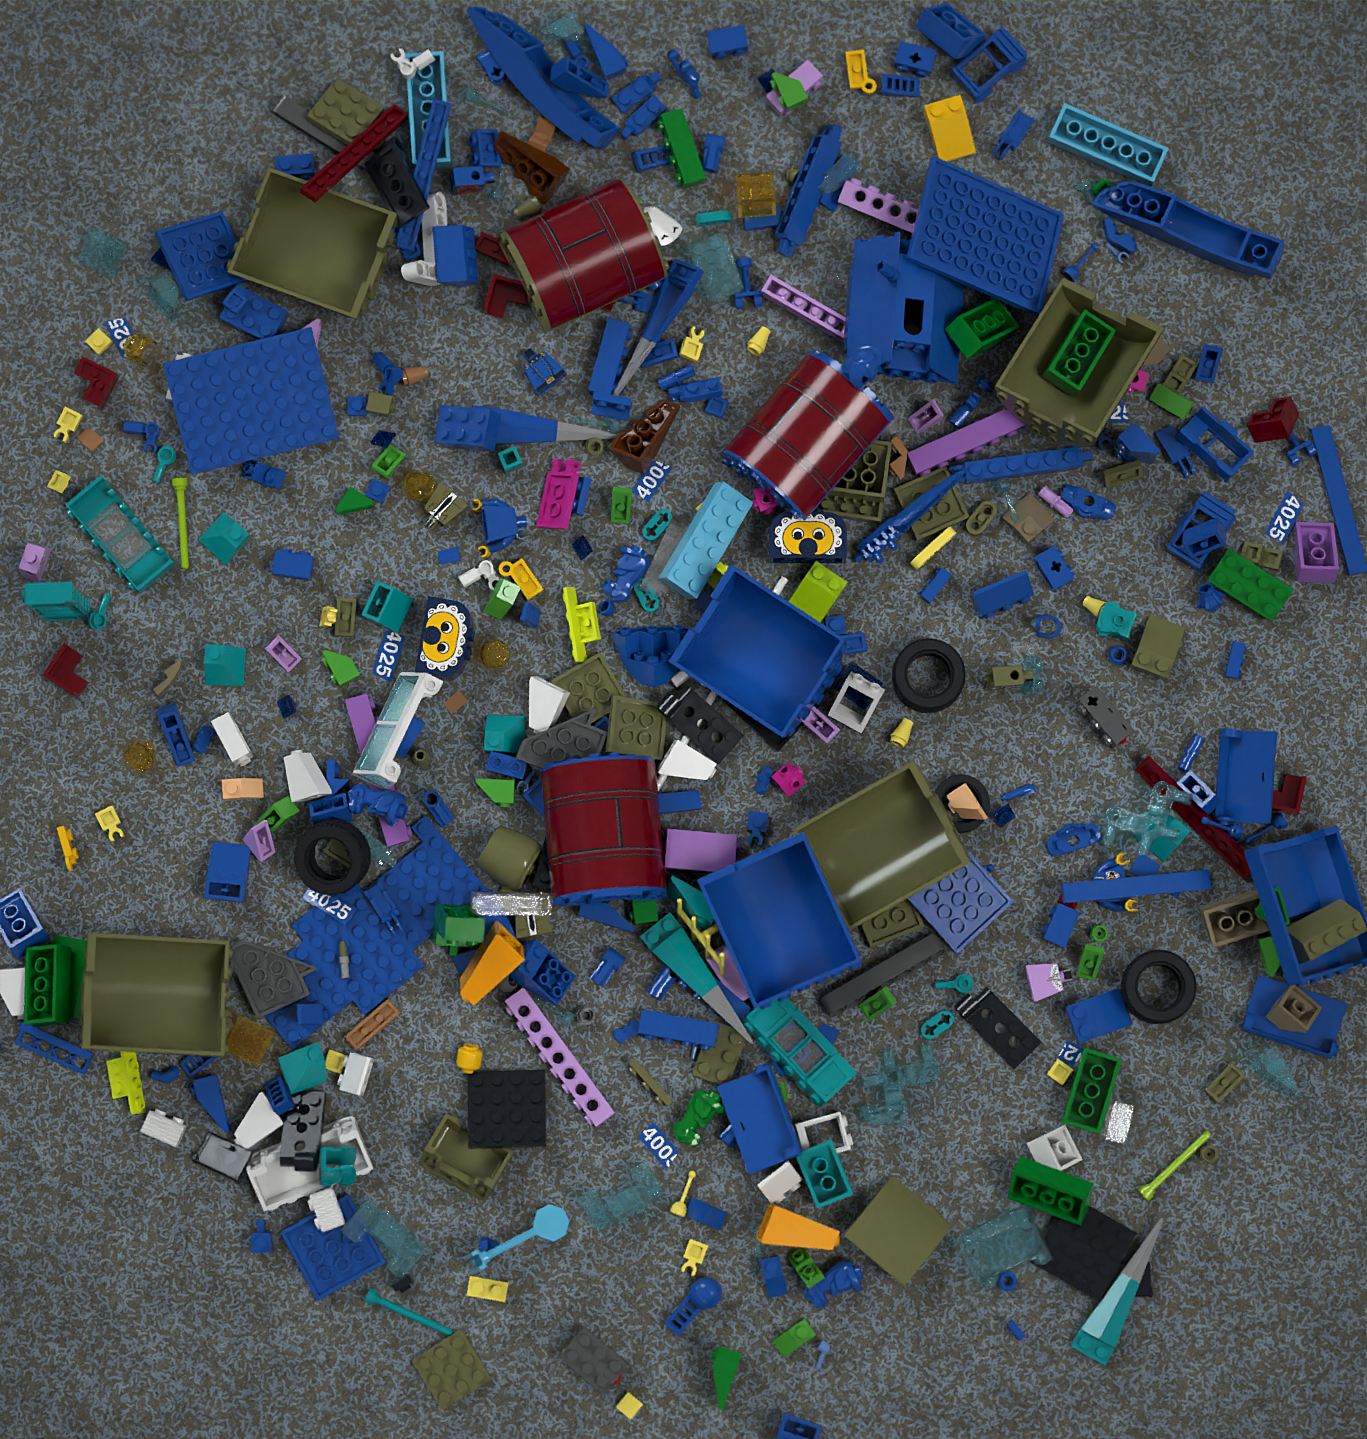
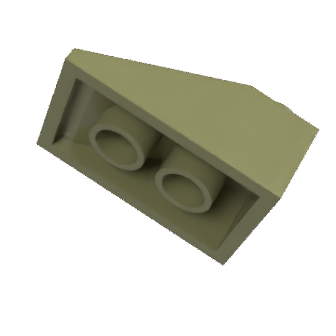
[1130,614,1185,681]

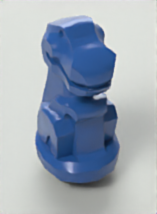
[602,545,650,603]
[348,784,408,827]
[805,1259,864,1309]

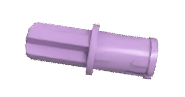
[1038,486,1073,518]

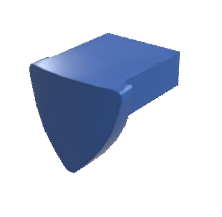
[479,1237,501,1253]

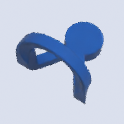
[1035,615,1062,638]

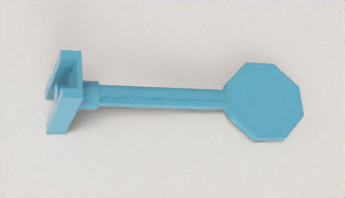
[463,1204,569,1275]

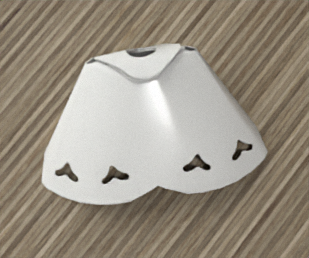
[643,206,683,246]

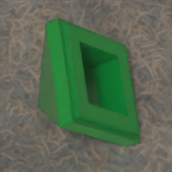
[1091,177,1112,197]

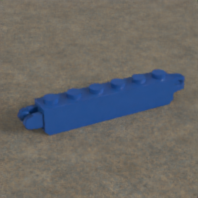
[775,124,842,257]
[949,447,1093,485]

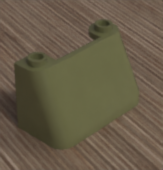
[419,1114,514,1201]

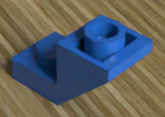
[1103,218,1137,256]
[241,460,287,490]

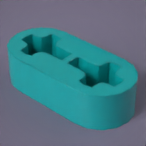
[695,210,732,226]
[642,509,672,542]
[634,578,659,613]
[921,1010,954,1039]

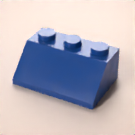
[916,3,987,59]
[432,225,478,288]
[1112,422,1160,464]
[971,570,1034,619]

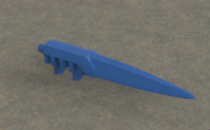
[854,468,968,563]

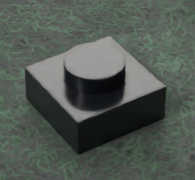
[392,1275,413,1293]

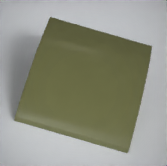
[816,440,892,524]
[844,1175,952,1286]

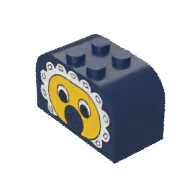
[769,509,847,564]
[415,596,475,681]

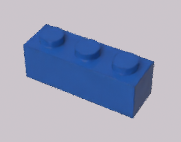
[920,568,952,604]
[1224,641,1247,680]

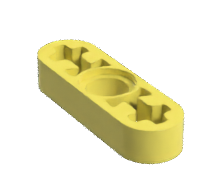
[910,526,957,570]

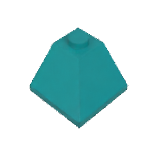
[198,512,252,565]
[204,644,246,687]
[484,714,525,754]
[1134,808,1190,862]
[277,1042,327,1095]

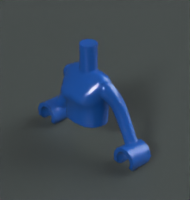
[667,49,702,99]

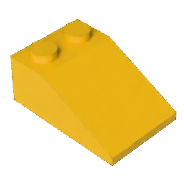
[923,95,976,162]

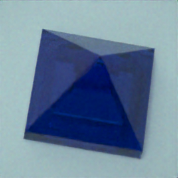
[757,68,775,94]
[371,430,396,448]
[571,535,593,560]
[277,695,297,719]
[993,804,1016,828]

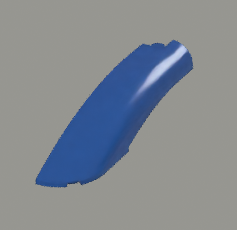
[467,7,621,150]
[1092,181,1285,280]

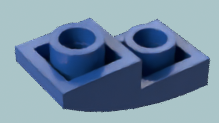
[742,206,783,231]
[396,716,425,758]

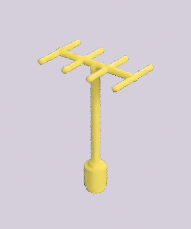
[677,898,725,976]

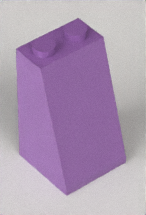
[665,829,741,873]

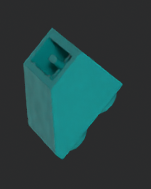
[361,580,414,633]

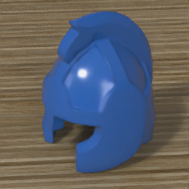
[841,346,884,389]

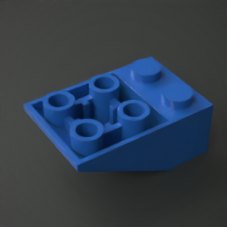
[204,842,251,903]
[508,939,576,1006]
[775,1412,822,1439]

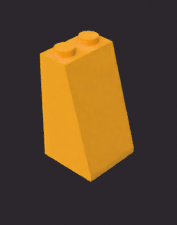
[460,920,525,1005]
[755,1203,841,1250]

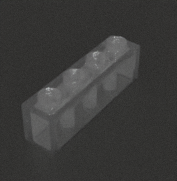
[640,519,688,600]
[470,892,552,915]

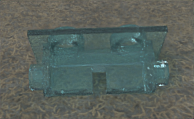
[1023,656,1044,696]

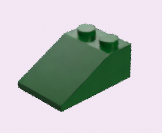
[711,1345,742,1410]

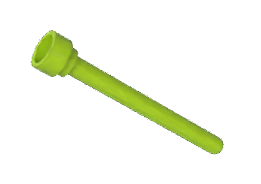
[172,478,189,569]
[1137,1131,1211,1202]

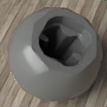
[496,975,518,993]

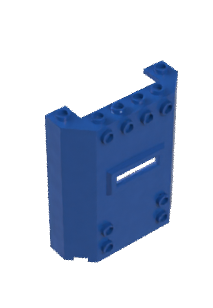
[1244,825,1367,988]

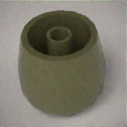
[477,825,542,890]

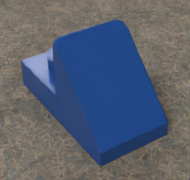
[1195,344,1223,383]
[326,759,351,798]

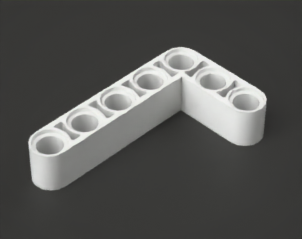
[401,192,447,286]

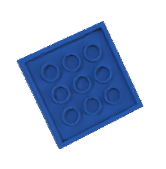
[155,211,249,301]
[908,850,1014,954]
[280,1194,386,1301]

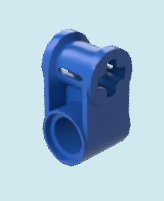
[476,50,507,85]

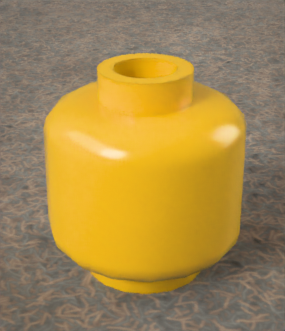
[456,1044,483,1073]

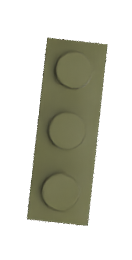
[628,1058,673,1107]

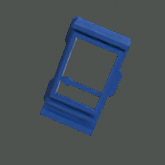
[951,26,1028,103]
[1174,406,1254,483]
[1165,491,1236,572]

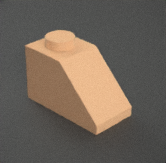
[222,778,264,801]
[946,783,988,820]

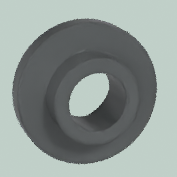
[576,1006,596,1025]

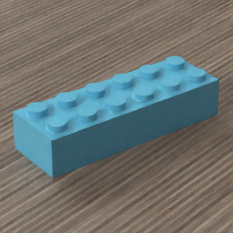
[406,51,452,170]
[1047,103,1169,187]
[658,481,753,599]

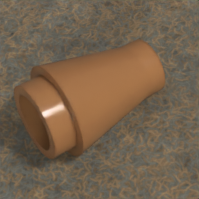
[401,366,429,386]

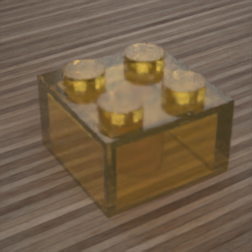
[735,172,776,218]
[227,1015,277,1068]

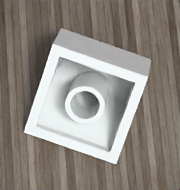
[337,1052,374,1096]
[1027,1125,1082,1171]
[757,1161,802,1204]

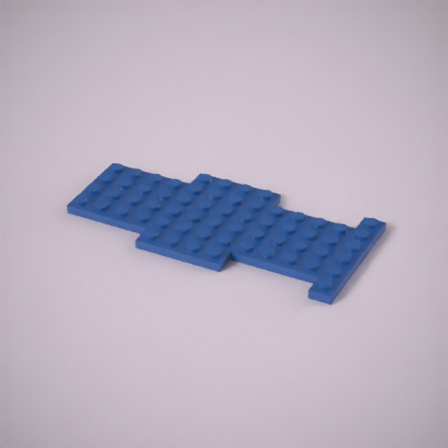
[265,816,486,1050]

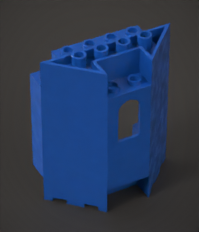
[843,232,964,384]

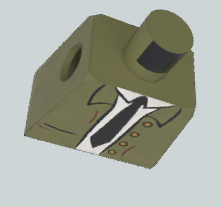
[423,482,469,530]
[987,665,1033,691]
[515,893,553,940]

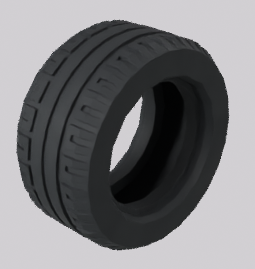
[892,638,966,713]
[294,819,371,896]
[1120,950,1197,1024]

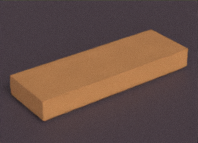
[344,999,401,1051]

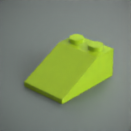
[789,561,848,623]

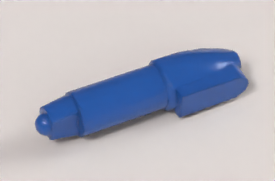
[1001,784,1036,801]

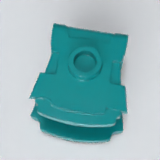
[1096,601,1138,642]
[319,1146,357,1186]

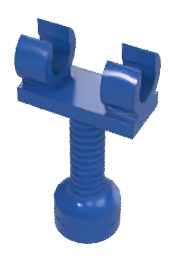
[735,258,762,310]
[1286,432,1317,466]

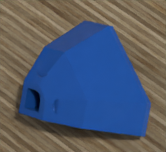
[612,625,689,688]

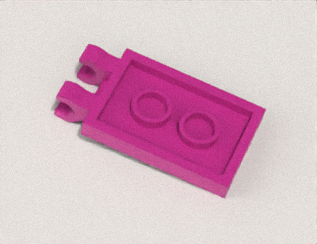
[536,459,581,530]

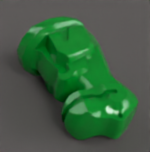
[673,1088,725,1147]

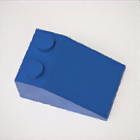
[0,888,51,960]
[1064,988,1132,1044]

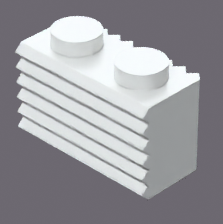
[140,1109,187,1147]
[308,1187,346,1232]

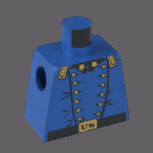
[523,348,567,396]

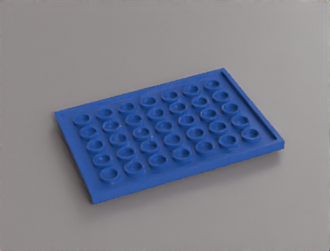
[906,156,1064,317]
[163,327,340,475]

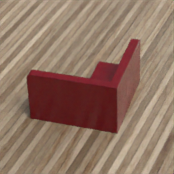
[483,274,528,319]
[74,356,119,410]
[1247,396,1299,443]
[43,643,88,698]
[1272,774,1307,816]

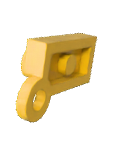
[845,50,876,94]
[499,558,544,601]
[57,826,79,872]

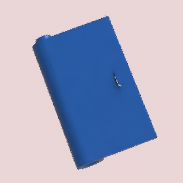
[1214,729,1278,826]
[1241,975,1348,1059]
[717,1063,803,1175]

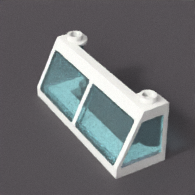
[352,672,443,790]

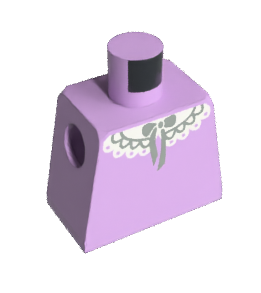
[19,543,51,583]
[1025,964,1072,1002]

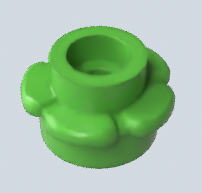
[1090,925,1109,943]

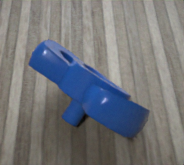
[193,726,216,753]
[755,766,773,794]
[614,1019,640,1043]

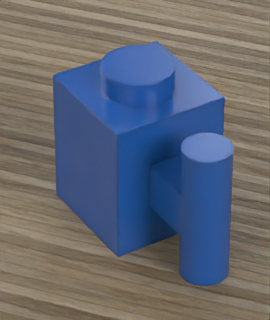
[251,1219,274,1253]

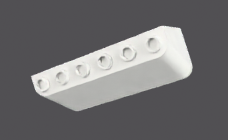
[246,1116,373,1211]

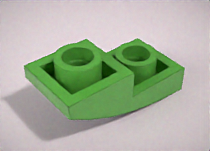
[1149,383,1194,419]
[787,1247,825,1288]

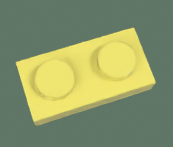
[467,1276,509,1302]

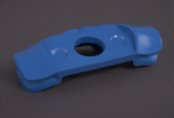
[1062,485,1116,520]
[1046,823,1102,856]

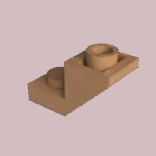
[528,114,557,152]
[889,433,908,480]

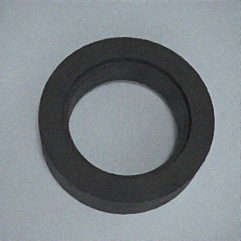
[935,774,990,833]

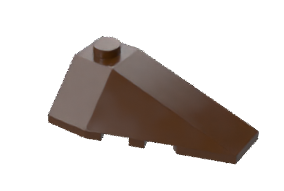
[493,131,570,205]
[608,399,680,474]

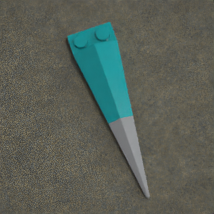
[640,912,753,1044]
[1070,1218,1163,1366]

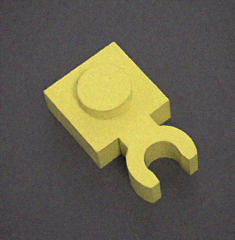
[679,326,704,362]
[54,407,83,443]
[320,606,337,628]
[95,805,124,842]
[682,1239,708,1276]

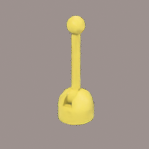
[670,1171,696,1217]

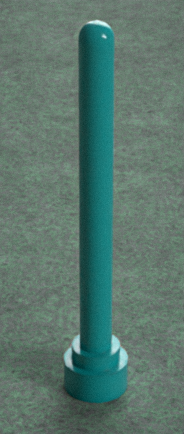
[364,1288,453,1336]

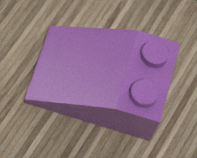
[1295,522,1339,583]

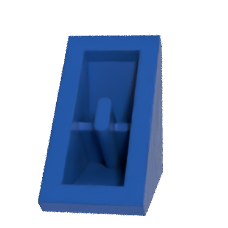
[685,1197,727,1230]

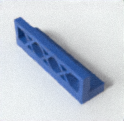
[15,1022,95,1075]

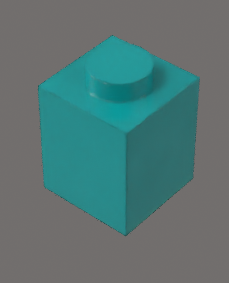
[498,446,524,474]

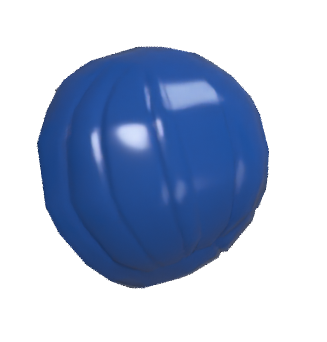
[689,1277,722,1310]

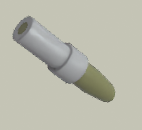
[339,941,349,978]

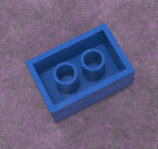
[219,285,290,340]
[434,405,501,452]

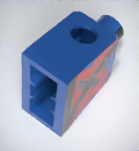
[449,166,494,196]

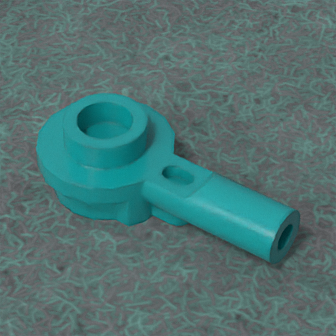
[153,446,176,483]
[88,593,111,630]
[935,974,974,993]

